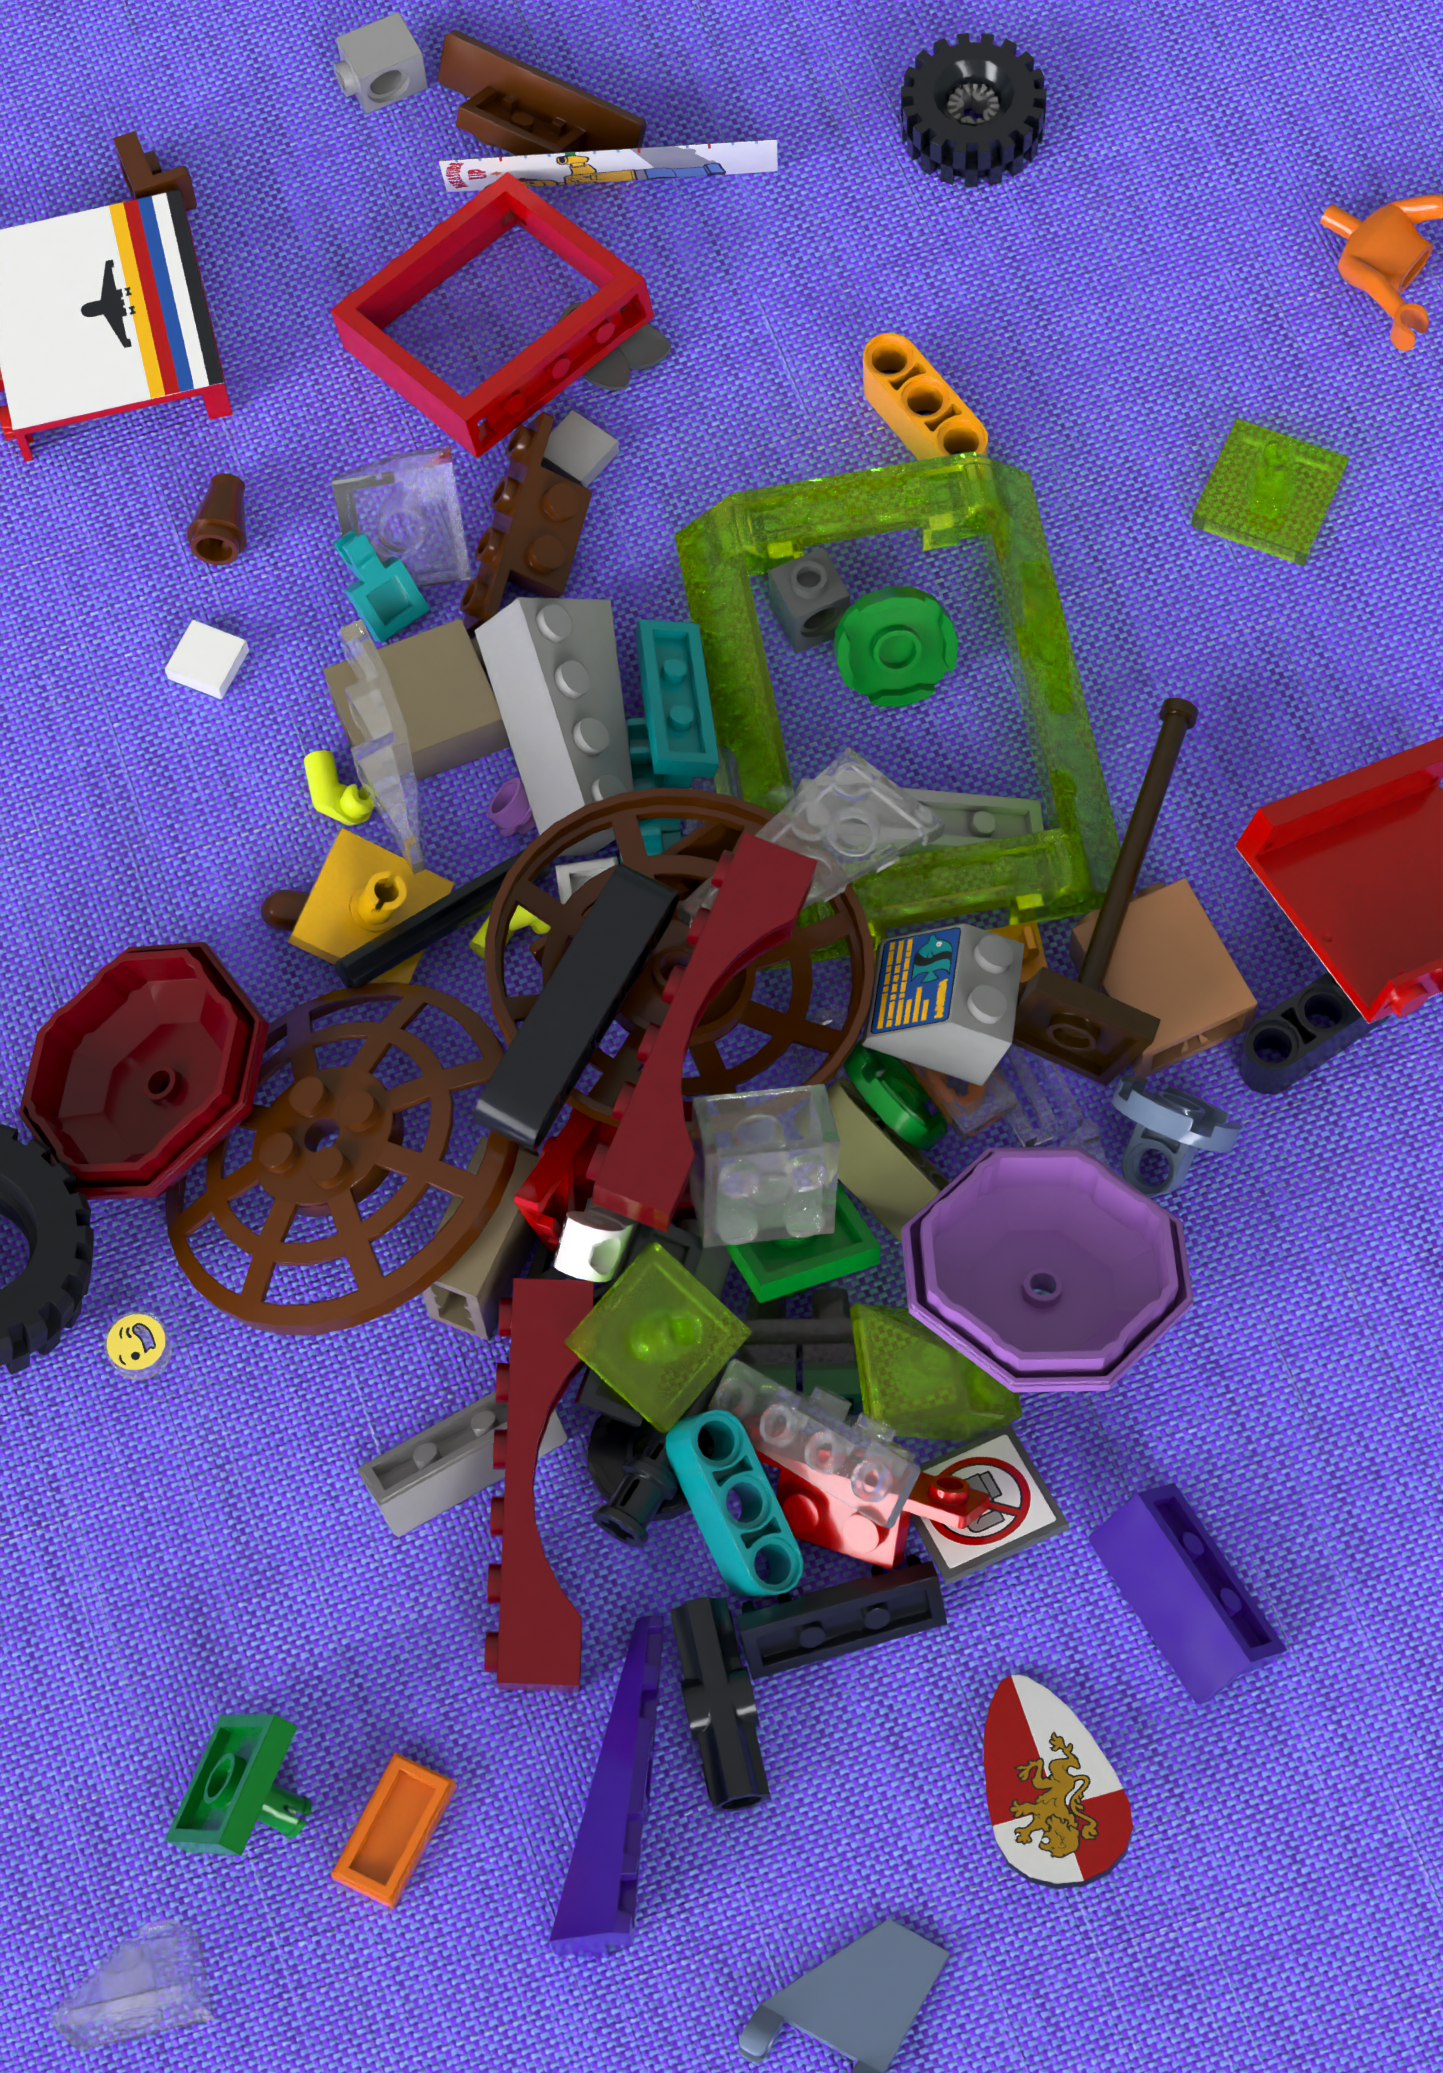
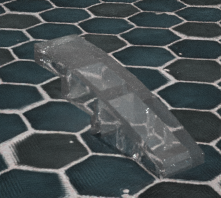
[339,619,425,875]

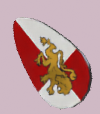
[984,1675,1133,1889]

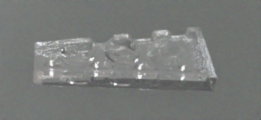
[678,747,946,928]

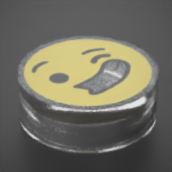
[103,1311,172,1380]

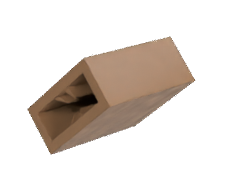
[1069,878,1257,1078]

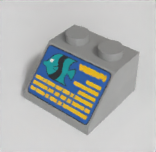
[862,923,1025,1086]

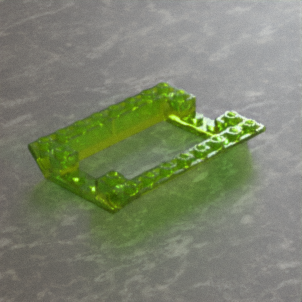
[674,451,1133,972]

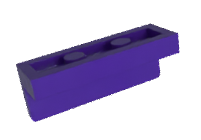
[1089,1483,1287,1704]

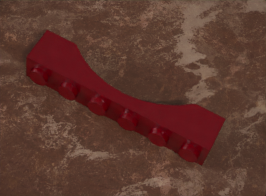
[585,832,818,1233]
[484,1278,594,1692]

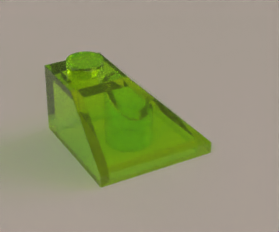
[850,1303,1022,1442]

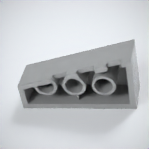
[475,597,634,856]

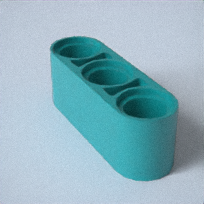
[665,1409,804,1599]

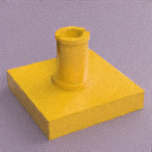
[287,828,454,984]

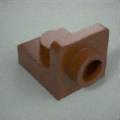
[113,131,197,211]

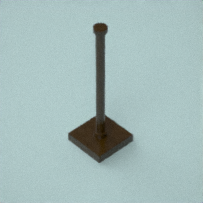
[1012,698,1199,1086]

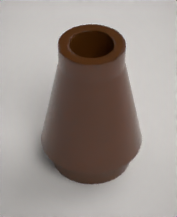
[187,473,247,565]

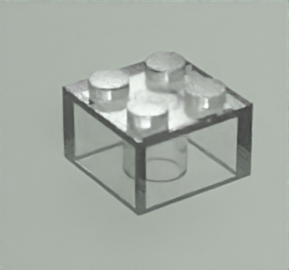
[690,1084,840,1248]

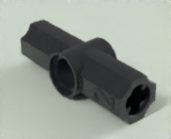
[670,1596,771,1812]

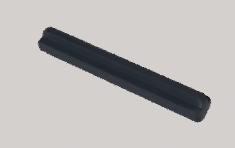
[335,849,550,988]

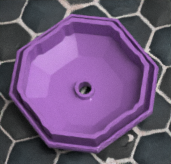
[901,1146,1194,1392]

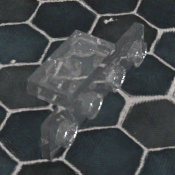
[706,1359,921,1528]

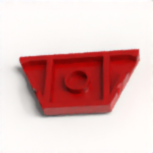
[514,1062,645,1252]

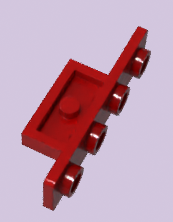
[742,1415,990,1570]

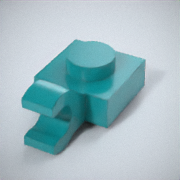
[333,529,431,643]

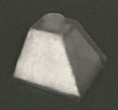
[50,1919,215,2052]

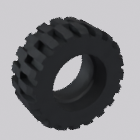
[0,1124,94,1375]

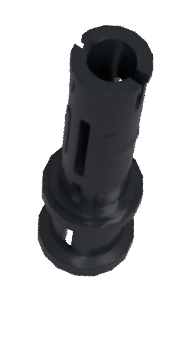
[592,1354,737,1548]

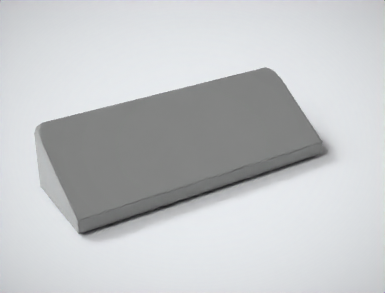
[357,1391,567,1537]

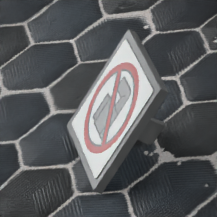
[910,1425,1070,1585]

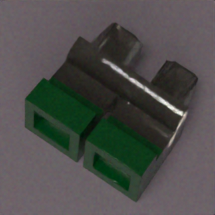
[736,1288,864,1417]

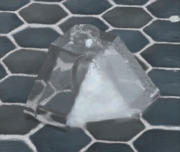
[332,446,472,588]

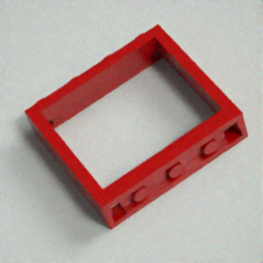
[331,172,654,459]

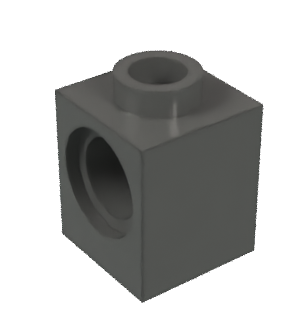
[768,547,850,654]

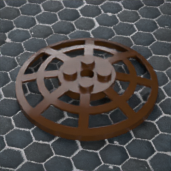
[485,788,875,1139]
[165,982,519,1335]

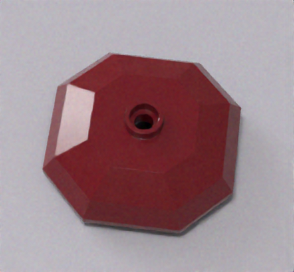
[19,942,269,1200]

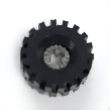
[901,33,1047,187]

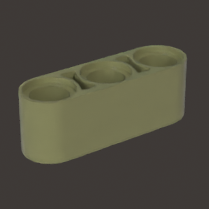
[793,1077,951,1243]

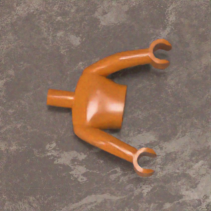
[1320,194,1443,351]

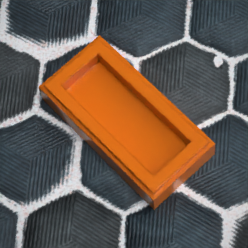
[331,1752,457,1909]

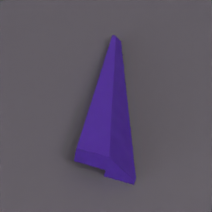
[549,1615,664,1958]

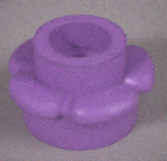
[487,777,536,836]

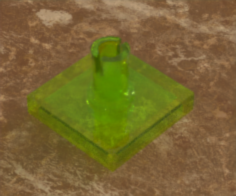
[1191,418,1350,567]
[563,1242,752,1433]

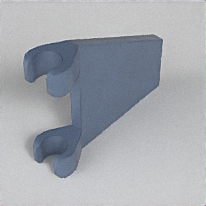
[739,1919,950,2073]

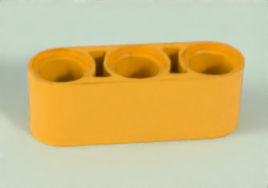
[863,333,988,493]

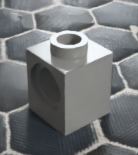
[333,12,428,114]

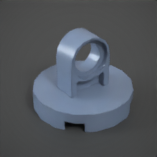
[1111,1075,1242,1197]

